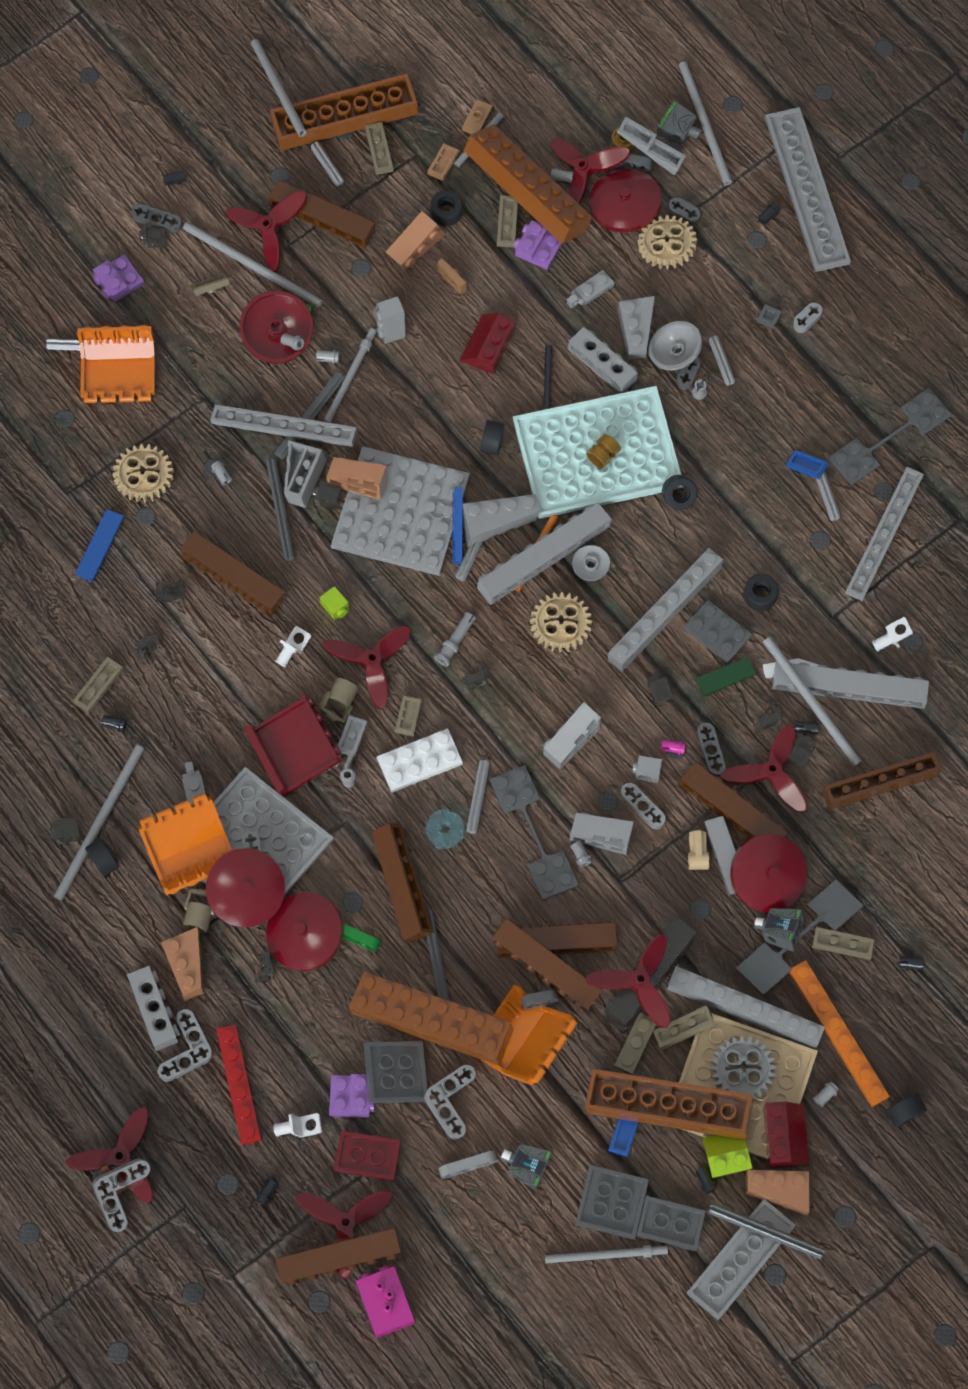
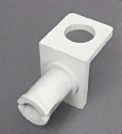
[872,617,913,652]
[275,626,311,667]
[274,1113,322,1138]

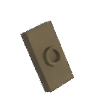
[191,274,230,296]
[395,695,422,737]

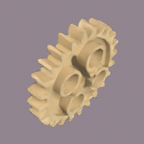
[638,215,697,270]
[113,444,174,503]
[530,592,592,653]

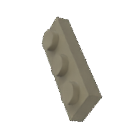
[365,122,393,175]
[497,195,518,248]
[73,657,124,714]
[812,927,875,960]
[653,1005,716,1050]
[614,1013,656,1075]

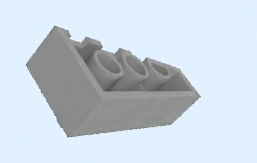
[462,494,540,547]

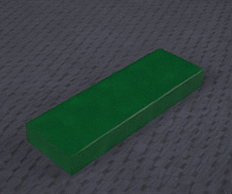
[696,657,756,697]

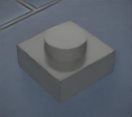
[757,304,782,329]

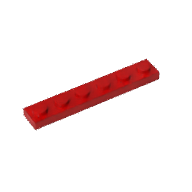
[216,1024,261,1146]

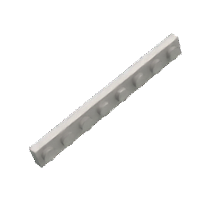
[210,404,358,447]
[845,467,924,601]

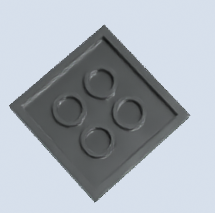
[363,1041,428,1103]
[575,1165,649,1240]

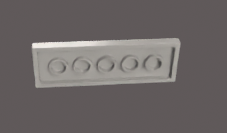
[686,1199,796,1320]

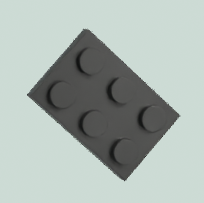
[684,600,752,664]
[636,1196,706,1252]

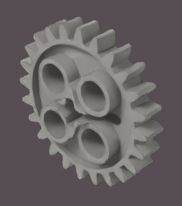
[710,1036,776,1100]

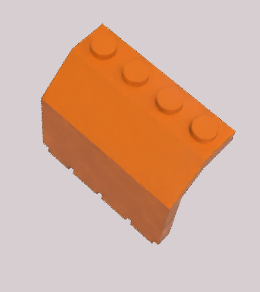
[77,325,155,403]
[138,793,232,895]
[481,985,577,1086]

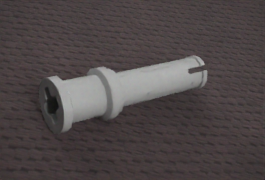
[434,612,476,666]

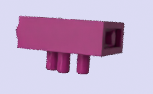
[356,1265,415,1338]

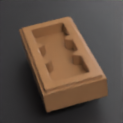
[462,99,493,135]
[427,143,460,181]
[437,259,466,295]

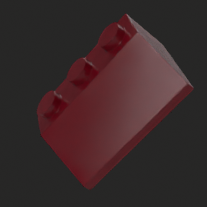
[460,313,516,374]
[763,1101,809,1168]

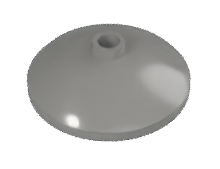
[649,321,702,371]

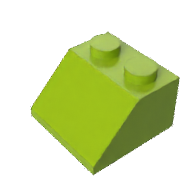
[702,1135,752,1178]

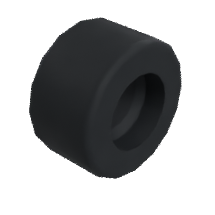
[430,190,463,226]
[480,420,505,456]
[662,474,698,510]
[743,574,779,611]
[85,838,119,877]
[887,1093,927,1127]

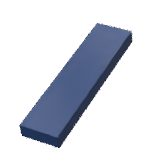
[452,487,462,565]
[75,509,124,582]

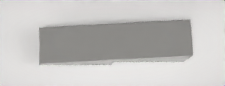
[617,117,686,175]
[704,816,736,896]

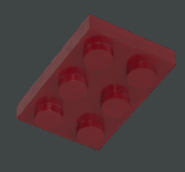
[334,1131,401,1181]

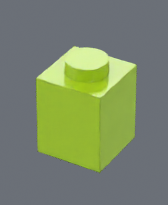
[319,586,349,621]

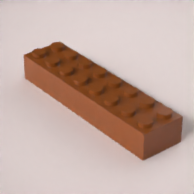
[270,74,418,151]
[464,124,592,244]
[349,972,514,1066]
[585,1069,754,1140]

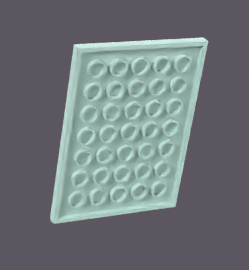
[513,386,684,519]

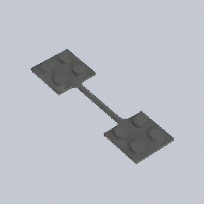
[828,388,952,486]
[489,765,579,900]
[736,879,864,995]

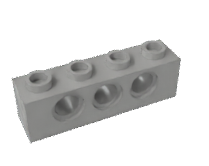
[568,327,638,394]
[127,966,180,1051]

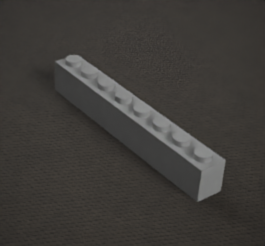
[477,503,612,605]
[608,548,723,672]
[772,661,929,709]
[667,966,825,1050]

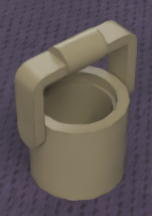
[319,678,358,723]
[182,889,215,933]

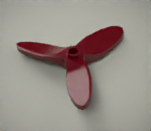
[550,138,631,205]
[226,191,307,272]
[322,626,410,709]
[720,725,807,813]
[585,935,670,1028]
[65,1107,153,1203]
[296,1191,392,1279]

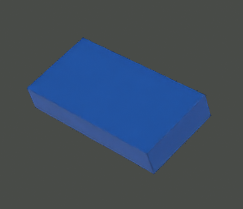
[786,450,828,479]
[608,1119,639,1158]

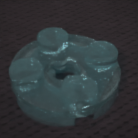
[425,810,464,849]

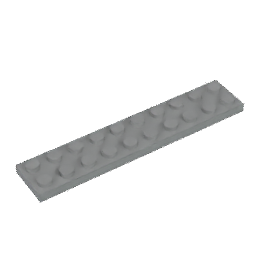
[765,107,851,272]

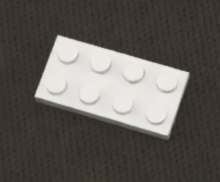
[377,729,463,793]

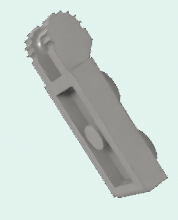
[335,715,368,769]

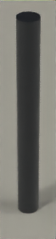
[543,345,552,410]

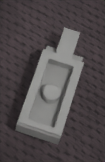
[567,270,614,309]
[182,761,205,804]

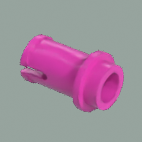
[661,739,686,756]

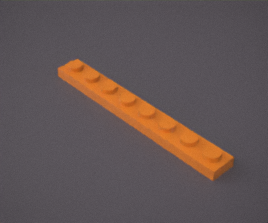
[789,960,890,1107]

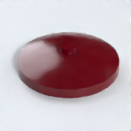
[589,169,662,232]
[239,291,313,364]
[730,834,807,913]
[206,848,285,927]
[266,892,344,971]

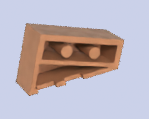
[386,211,446,270]
[326,457,388,500]
[161,927,204,1001]
[746,1170,809,1216]

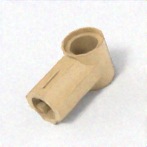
[688,830,709,870]

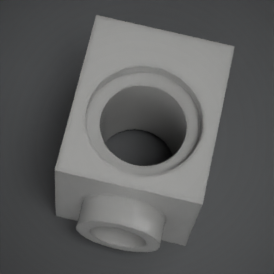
[632,756,662,783]

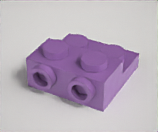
[514,220,562,270]
[92,255,144,303]
[329,1074,374,1118]

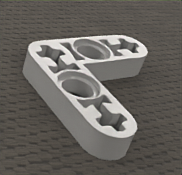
[158,1009,212,1082]
[424,1065,476,1139]
[93,1158,150,1232]

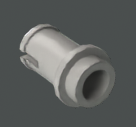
[550,167,573,183]
[281,333,304,350]
[316,349,340,364]
[692,380,707,400]
[211,461,232,486]
[340,768,356,788]
[570,841,591,867]
[813,1082,839,1107]

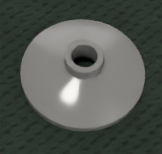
[572,545,610,581]

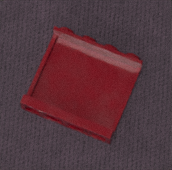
[244,693,342,797]

